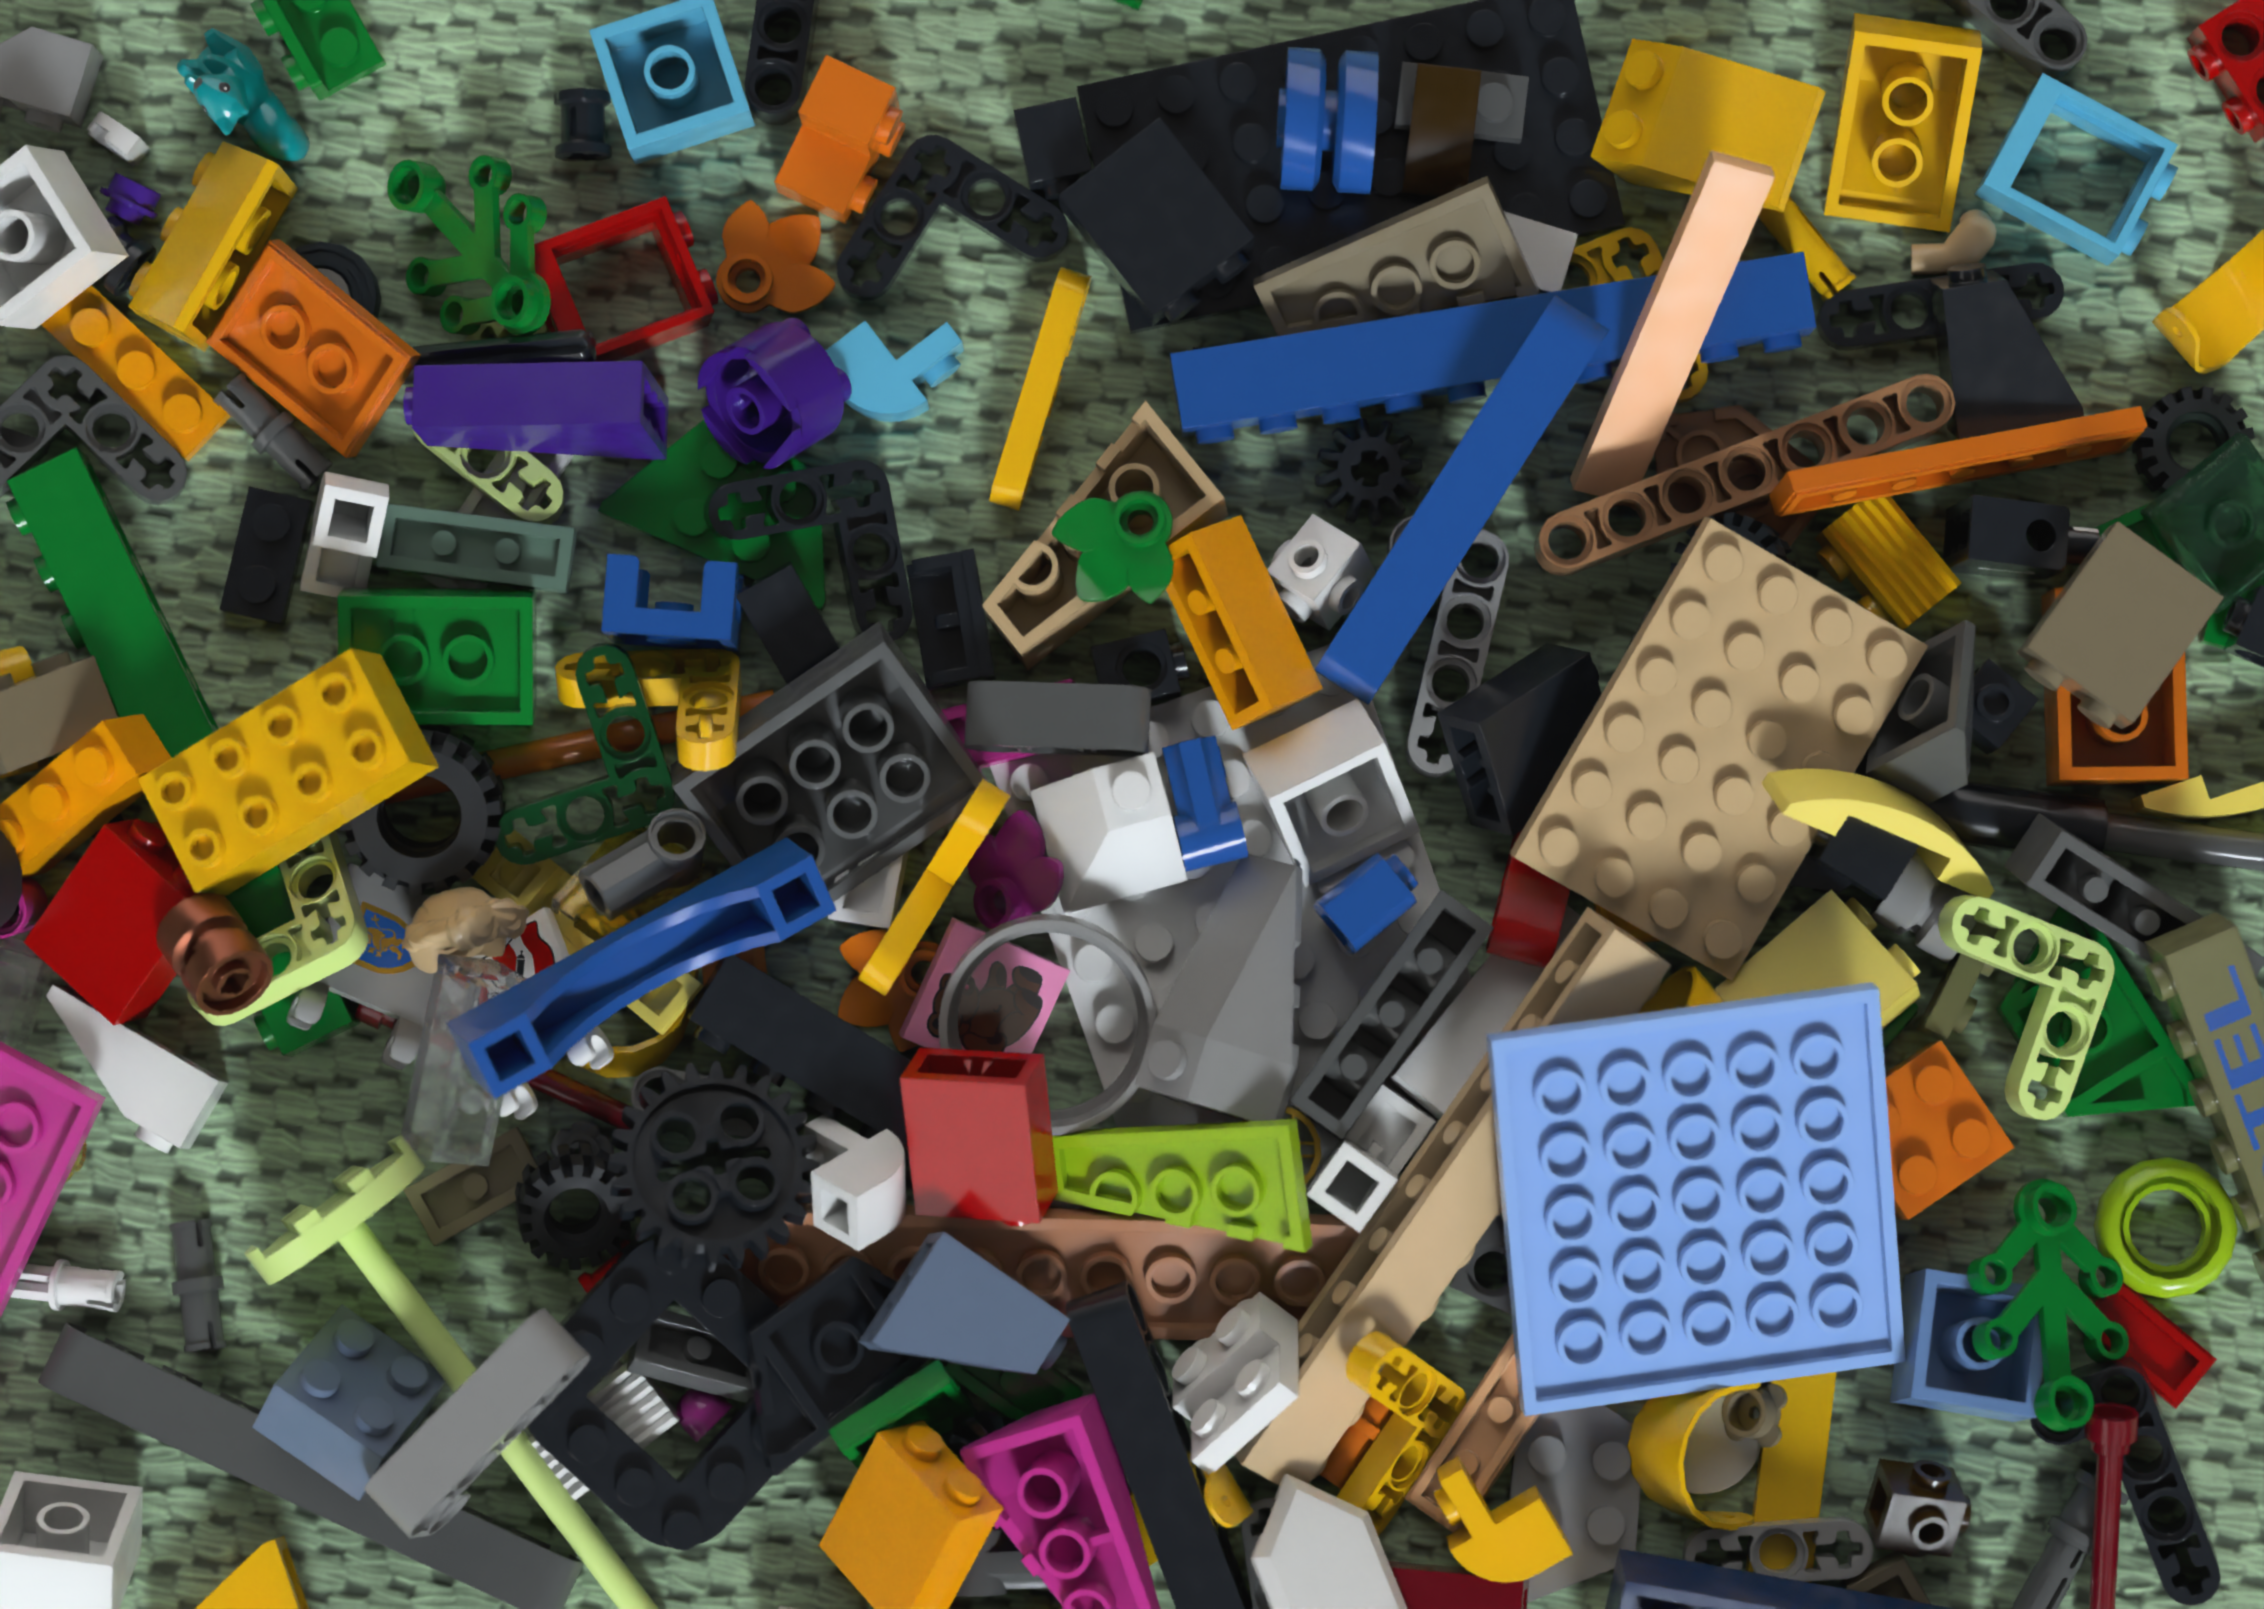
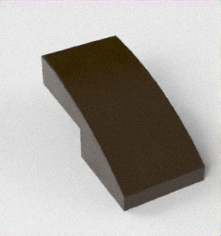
[1402,63,1482,197]

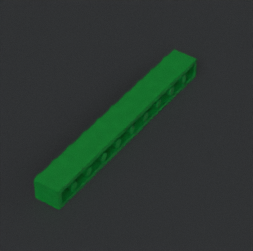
[6,447,361,1057]

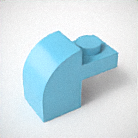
[825,321,964,422]

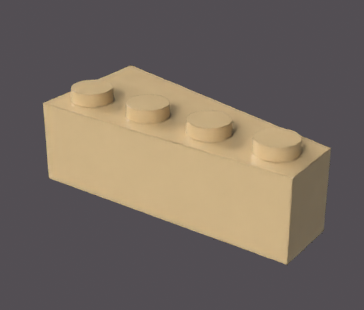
[982,400,1228,670]

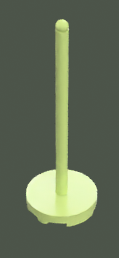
[244,1135,659,1609]

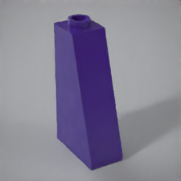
[403,361,669,460]

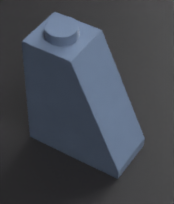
[859,1232,1071,1374]

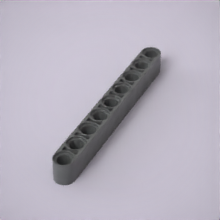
[38,1322,584,1609]

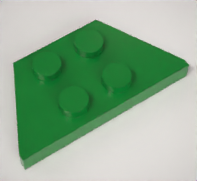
[598,419,826,611]
[1996,905,2196,1117]

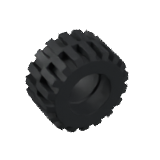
[340,724,506,895]

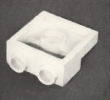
[1172,1291,1299,1474]

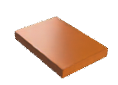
[206,239,421,458]

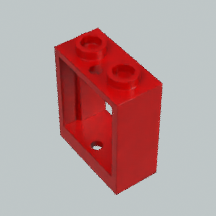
[534,196,718,362]

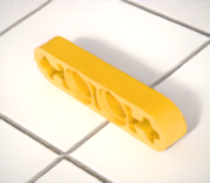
[989,267,1092,511]

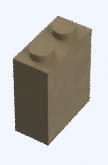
[2017,521,2224,729]

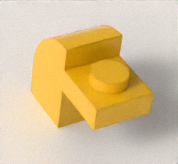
[1433,1456,1573,1582]

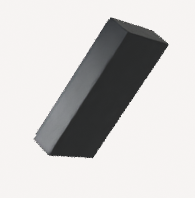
[737,561,841,684]

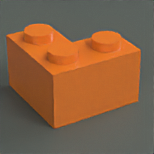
[774,55,906,225]

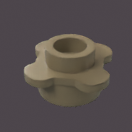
[1722,1384,1787,1448]

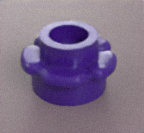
[100,172,162,226]

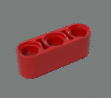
[1486,826,1570,969]

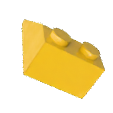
[1824,13,1983,233]
[1590,38,1826,212]

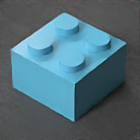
[589,0,755,165]

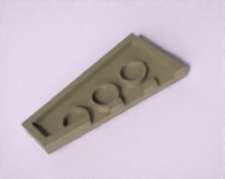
[1253,176,1540,336]

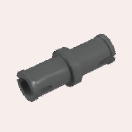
[214,373,333,492]
[169,1219,227,1353]

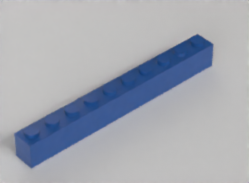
[1170,251,1817,445]

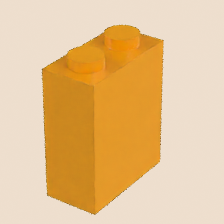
[819,1420,1003,1609]

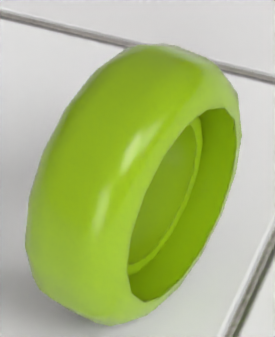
[2093,1157,2238,1299]

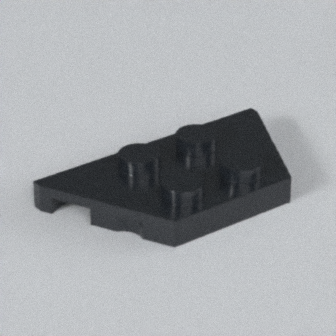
[744,1256,929,1476]

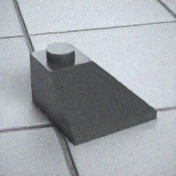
[1866,620,1975,805]

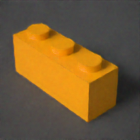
[1166,515,1323,731]
[0,714,172,878]

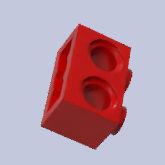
[2187,0,2264,143]

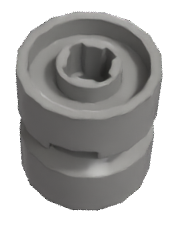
[1870,852,1977,964]

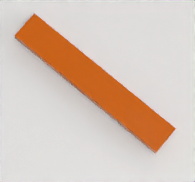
[1769,406,2148,517]

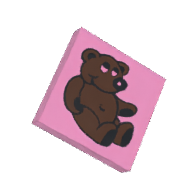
[899,917,1070,1054]

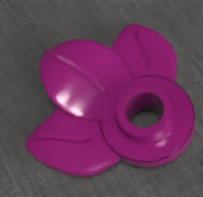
[967,809,1064,929]

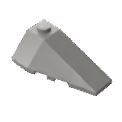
[1135,854,1303,1121]

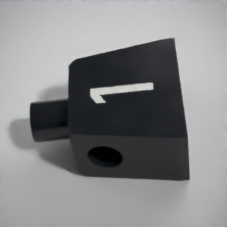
[1943,495,2100,580]

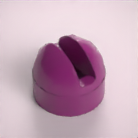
[677,1388,733,1443]

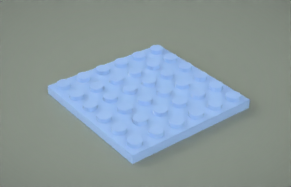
[1486,982,1906,1416]

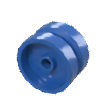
[1276,47,1379,194]

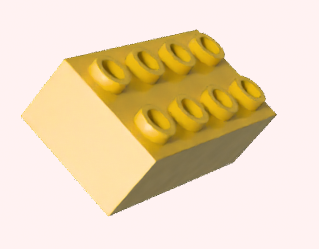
[137,648,440,895]

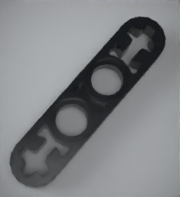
[1816,263,2064,351]

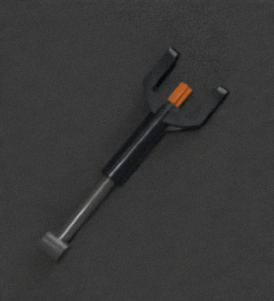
[1788,750,2264,893]

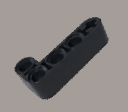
[2030,1356,2221,1606]

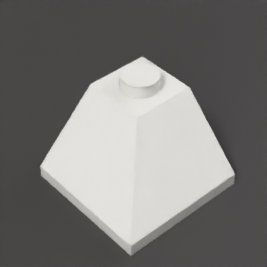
[1030,752,1188,915]

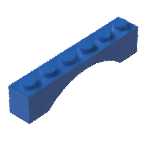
[446,837,837,1099]

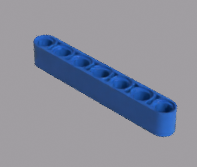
[1315,295,1610,705]

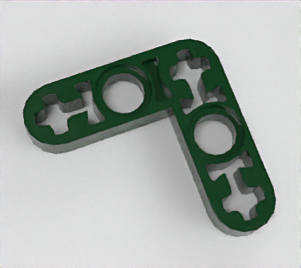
[495,642,676,865]

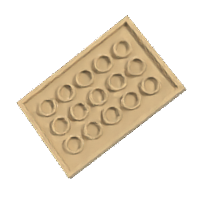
[1509,516,1928,981]

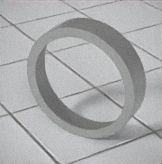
[939,914,1156,1136]

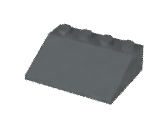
[670,621,989,902]

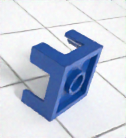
[601,554,745,653]

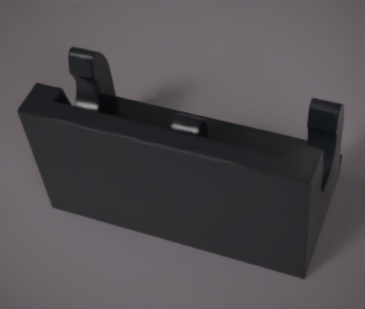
[906,548,996,691]

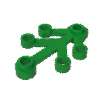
[387,155,551,336]
[1967,1179,2129,1431]

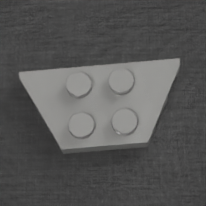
[1509,1405,1641,1602]

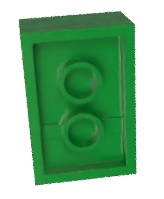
[337,587,537,725]

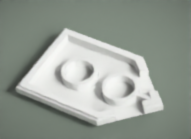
[1250,1474,1407,1609]

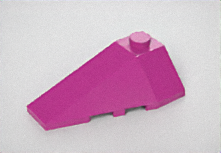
[960,1393,1160,1609]

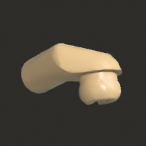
[1911,209,1997,275]

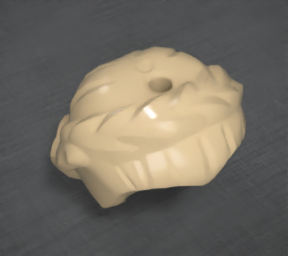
[402,887,529,974]

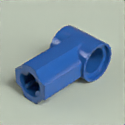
[1162,736,1249,872]

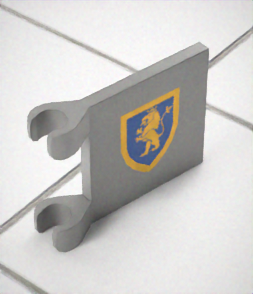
[286,862,444,1070]

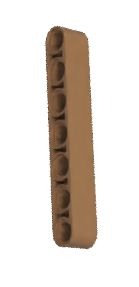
[1534,374,1955,576]

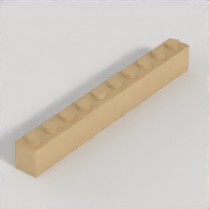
[1234,907,1671,1485]

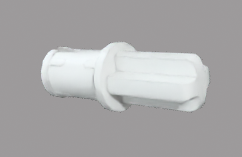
[11,1259,126,1312]

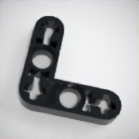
[837,135,1068,301]
[704,460,912,641]

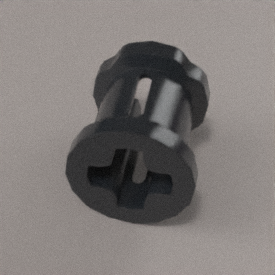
[554,88,612,161]

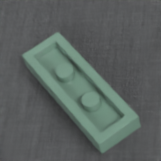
[376,504,578,594]

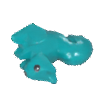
[177,28,310,161]

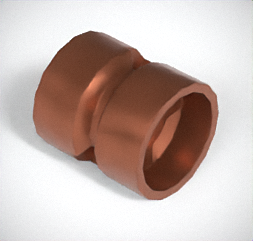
[156,893,274,1016]

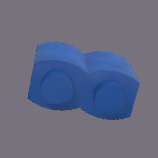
[1313,853,1419,955]

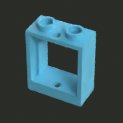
[1974,73,2178,266]

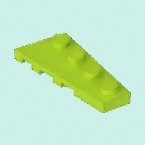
[1052,1119,1313,1253]

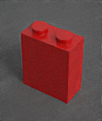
[23,818,203,1025]
[900,1047,1058,1226]

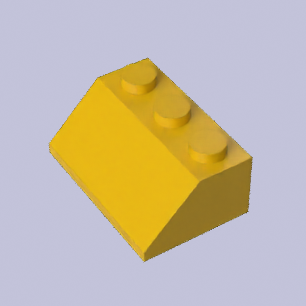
[128,141,298,352]

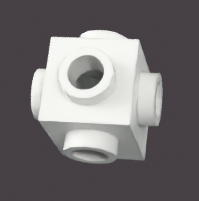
[1267,514,1376,630]

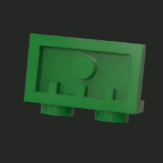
[250,0,386,101]

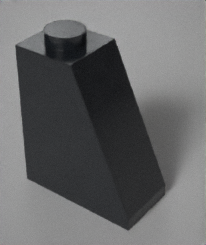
[1930,263,2084,440]
[1437,643,1602,836]

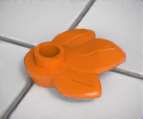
[716,200,835,314]
[838,929,939,1052]

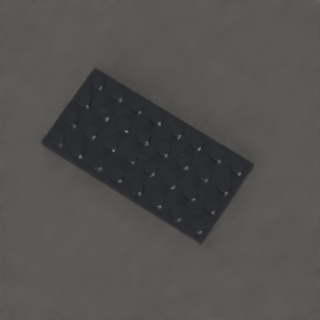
[1077,0,1625,334]

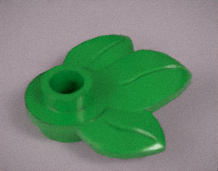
[1052,491,1174,604]

